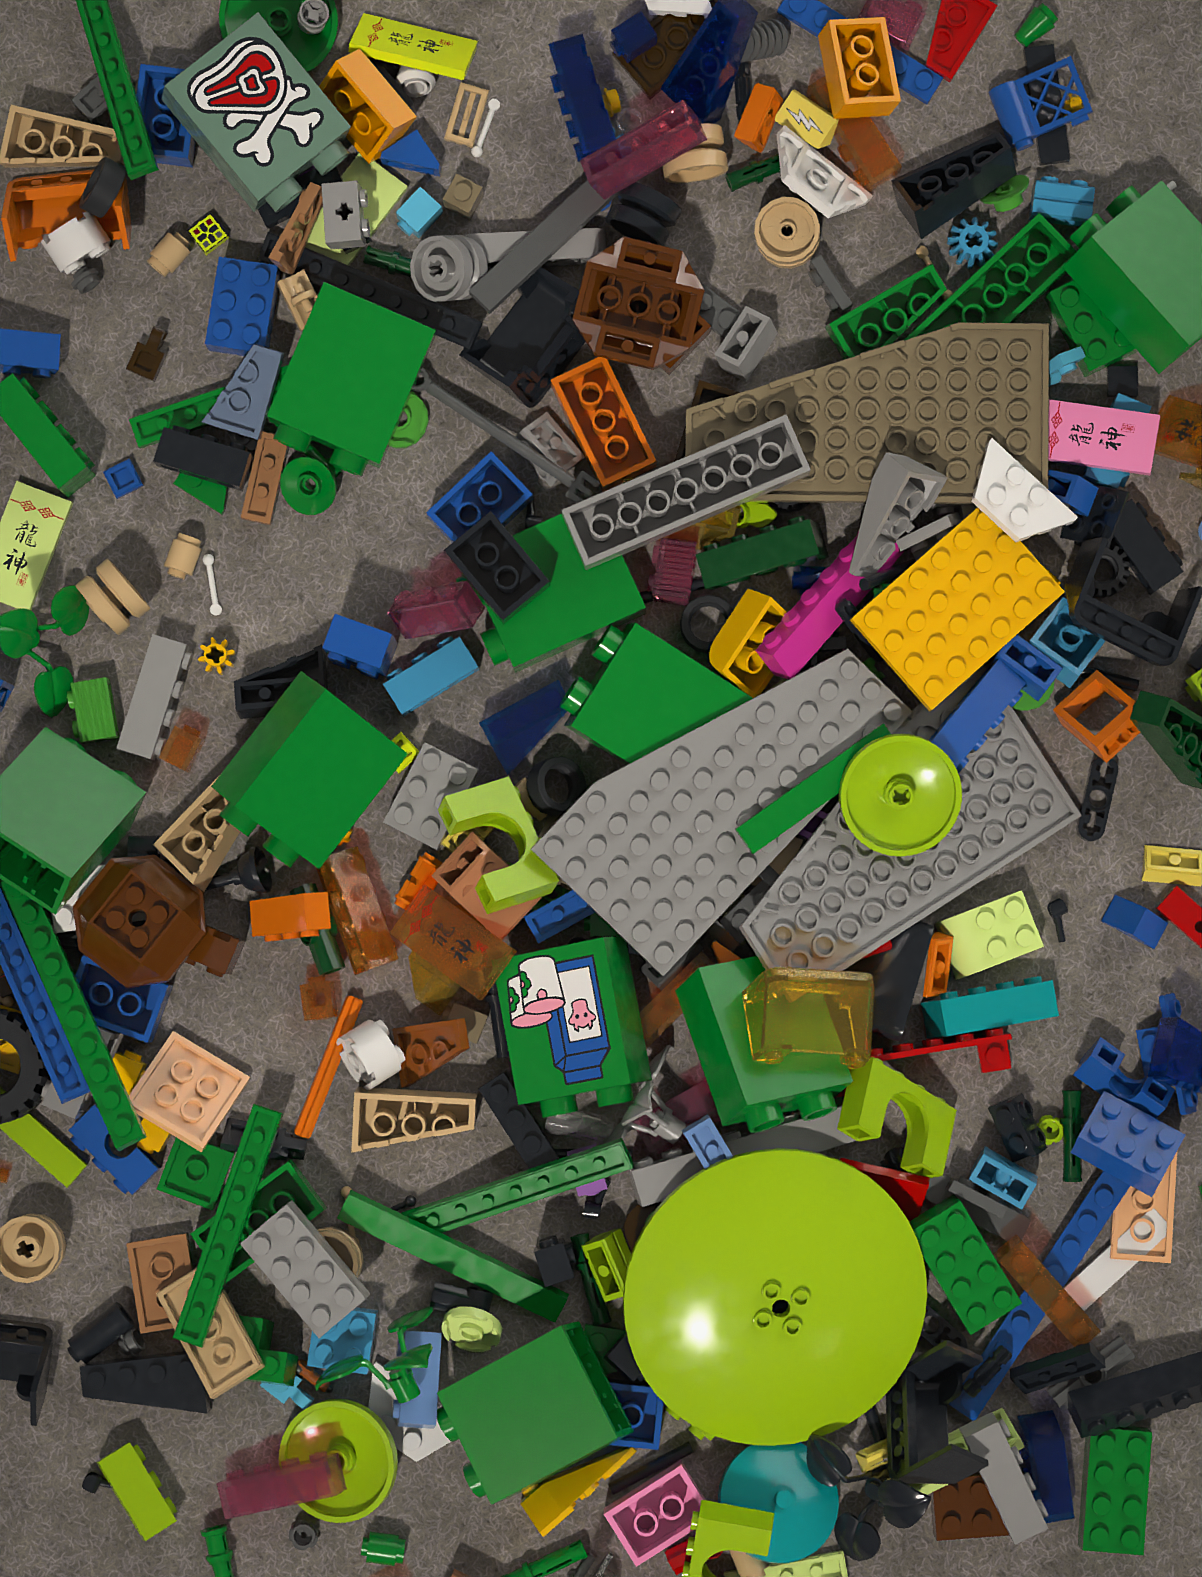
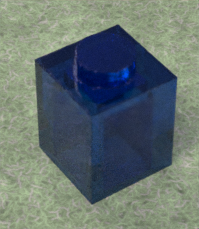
[609,11,657,63]

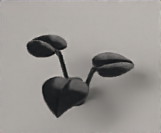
[806,1434,931,1562]

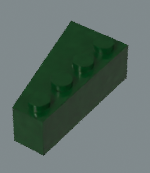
[696,516,829,590]
[1130,690,1202,789]

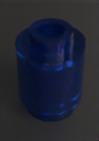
[792,566,828,596]

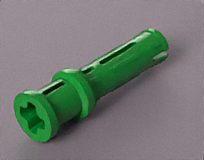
[200,1524,234,1577]

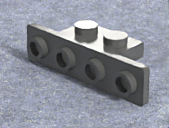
[925,1174,1031,1245]

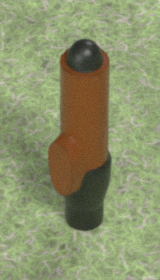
[296,1359,333,1393]

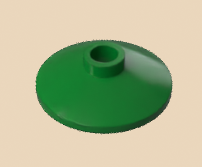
[280,456,337,515]

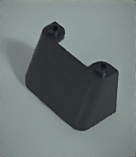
[459,267,585,408]
[825,921,934,1042]

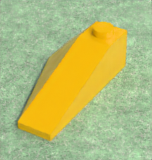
[520,1447,637,1537]

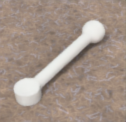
[471,99,500,157]
[202,554,222,616]

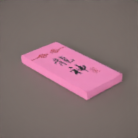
[1048,399,1160,476]

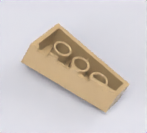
[0,105,125,168]
[153,775,240,892]
[351,1087,478,1153]

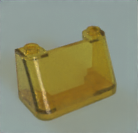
[742,967,875,1069]

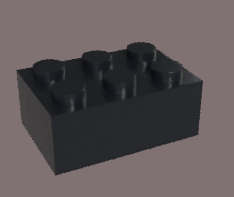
[444,511,550,624]

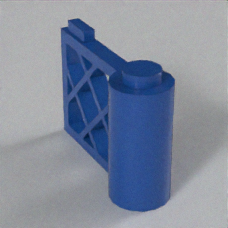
[988,56,1093,151]

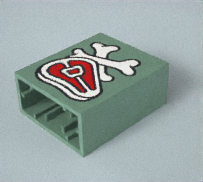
[162,12,351,213]

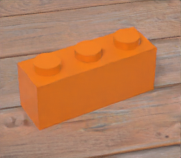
[249,892,331,942]

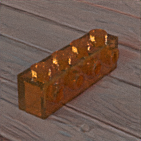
[315,846,399,975]

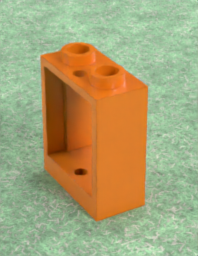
[1053,670,1140,763]

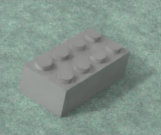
[240,1200,370,1338]

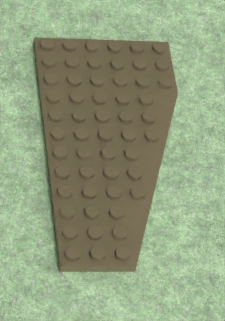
[685,323,1049,504]

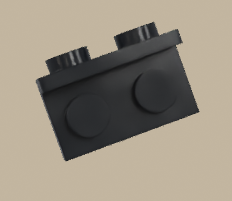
[988,1093,1048,1162]

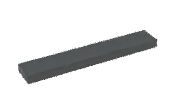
[469,171,618,314]

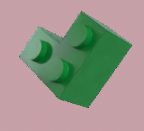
[238,1315,298,1387]

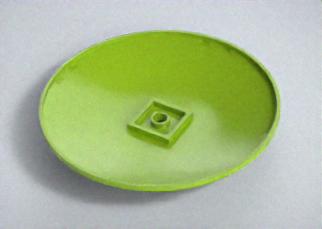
[623,1148,927,1446]

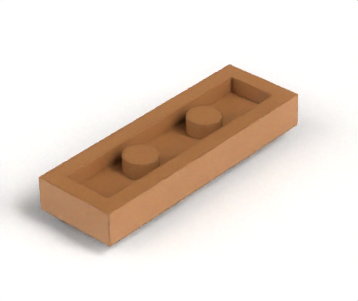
[241,432,288,525]

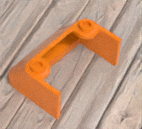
[1,170,132,262]

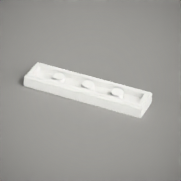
[1063,1208,1167,1311]

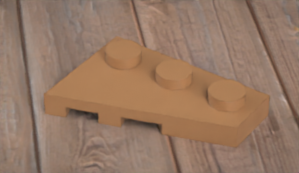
[268,182,323,275]

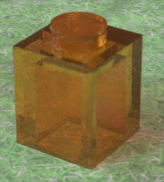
[159,724,205,773]

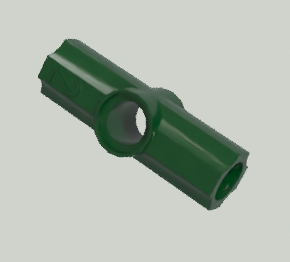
[290,882,346,976]

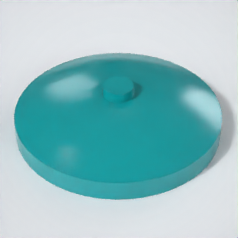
[718,1443,839,1564]

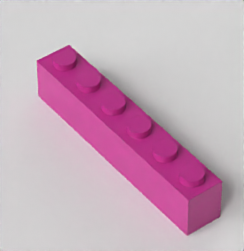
[755,531,904,679]

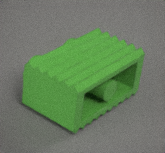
[67,677,120,744]

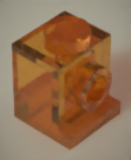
[299,976,339,1022]

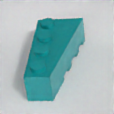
[921,976,1059,1038]

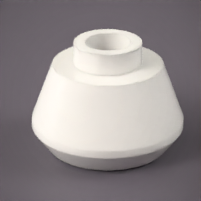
[395,65,436,97]

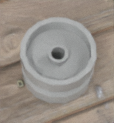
[410,235,488,302]

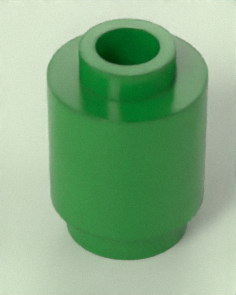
[361,1531,406,1566]

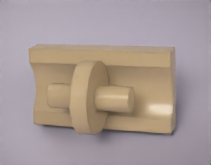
[277,270,317,332]

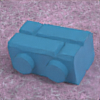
[1029,176,1095,227]

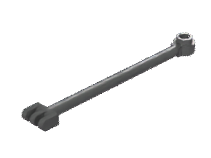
[413,368,600,503]

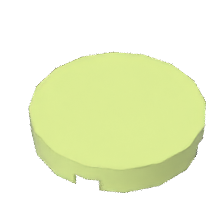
[441,1307,503,1352]

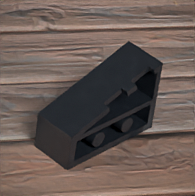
[234,644,328,719]

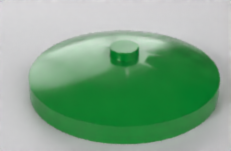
[218,0,338,74]

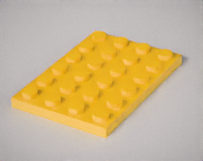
[850,507,1065,711]

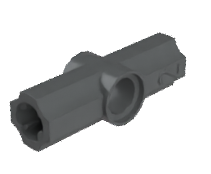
[1047,1335,1135,1412]

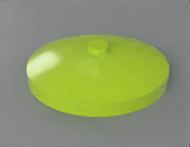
[839,734,962,856]
[279,1399,398,1523]

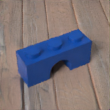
[1073,1037,1175,1118]
[68,1104,162,1195]

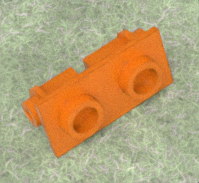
[394,852,443,917]

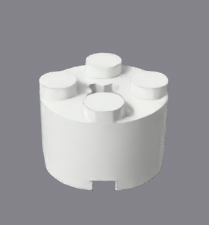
[41,211,111,275]
[336,1019,405,1090]

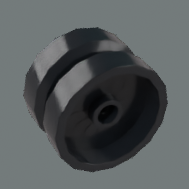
[605,180,682,246]

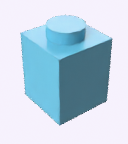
[396,187,443,238]

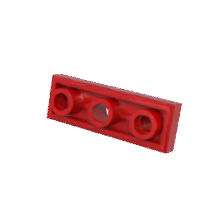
[1156,886,1202,949]

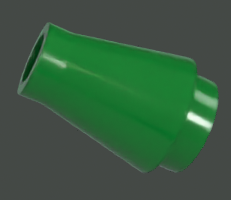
[1014,3,1058,48]

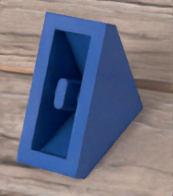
[380,130,441,177]
[1101,895,1168,949]

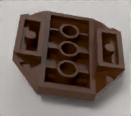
[572,237,705,370]
[73,855,207,988]

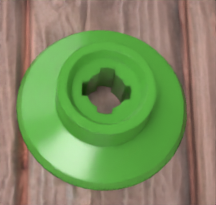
[980,175,1029,212]

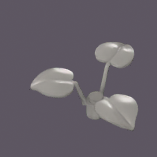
[606,1045,686,1144]

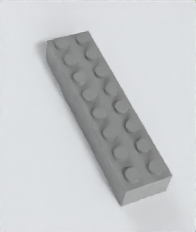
[561,414,811,570]
[628,1096,856,1207]

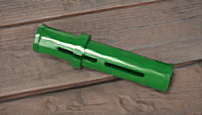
[501,1539,588,1577]

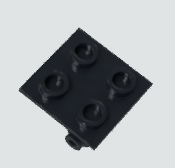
[1060,485,1130,548]

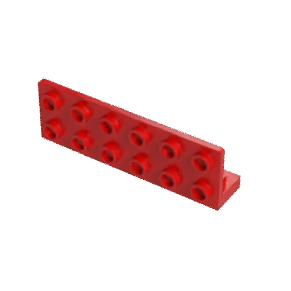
[834,1028,1012,1098]

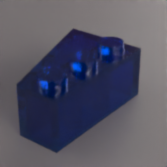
[479,680,569,777]
[1017,1410,1075,1523]

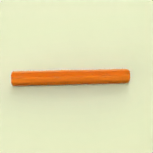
[294,995,363,1139]

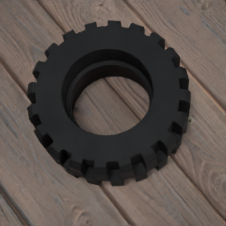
[0,1009,50,1124]

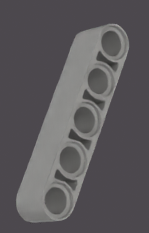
[466,228,607,269]

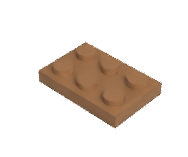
[126,1232,193,1334]

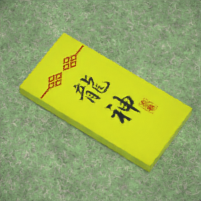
[348,13,478,80]

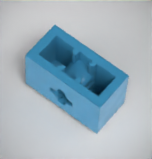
[969,1146,1038,1210]

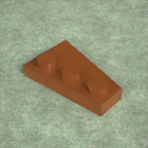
[392,1018,470,1088]

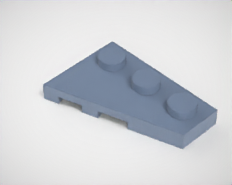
[202,344,284,440]

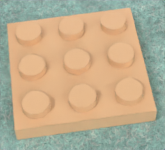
[129,1031,250,1153]

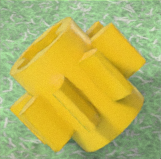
[198,637,236,675]

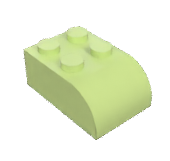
[934,890,1044,979]

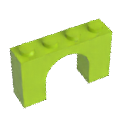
[438,776,559,914]
[837,1057,957,1178]
[682,1500,774,1577]

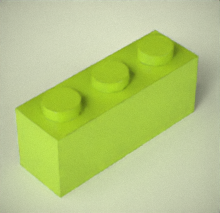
[96,1442,178,1541]

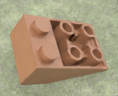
[431,832,542,941]

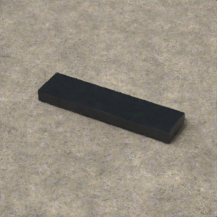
[1023,44,1070,166]

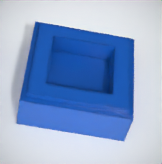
[103,458,144,499]

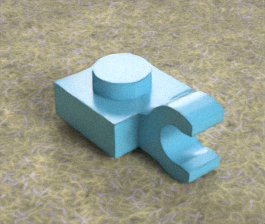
[1049,346,1086,386]
[260,1374,314,1410]

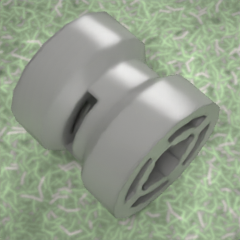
[297,0,329,35]

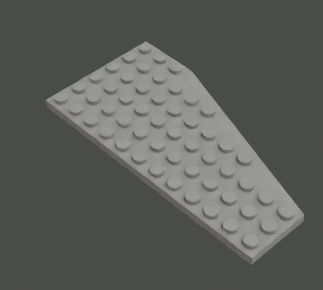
[531,649,912,976]
[739,665,1082,1005]

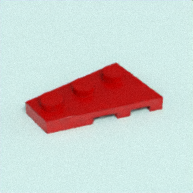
[926,0,998,82]

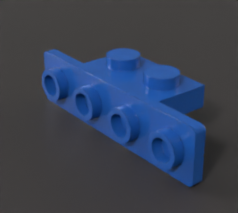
[1136,993,1198,1115]

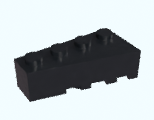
[891,131,1017,239]
[80,1351,211,1414]

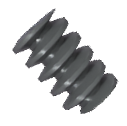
[726,19,789,63]

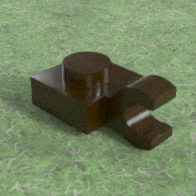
[126,326,168,382]

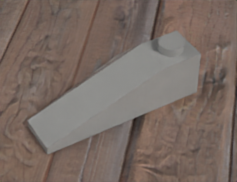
[849,452,947,577]

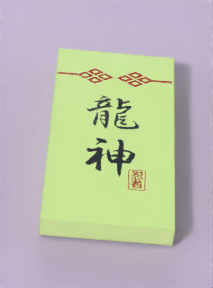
[0,481,73,610]

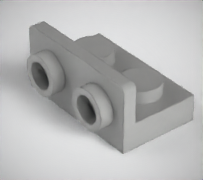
[516,412,585,486]
[896,512,962,561]

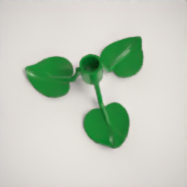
[0,585,90,718]
[315,1306,434,1404]

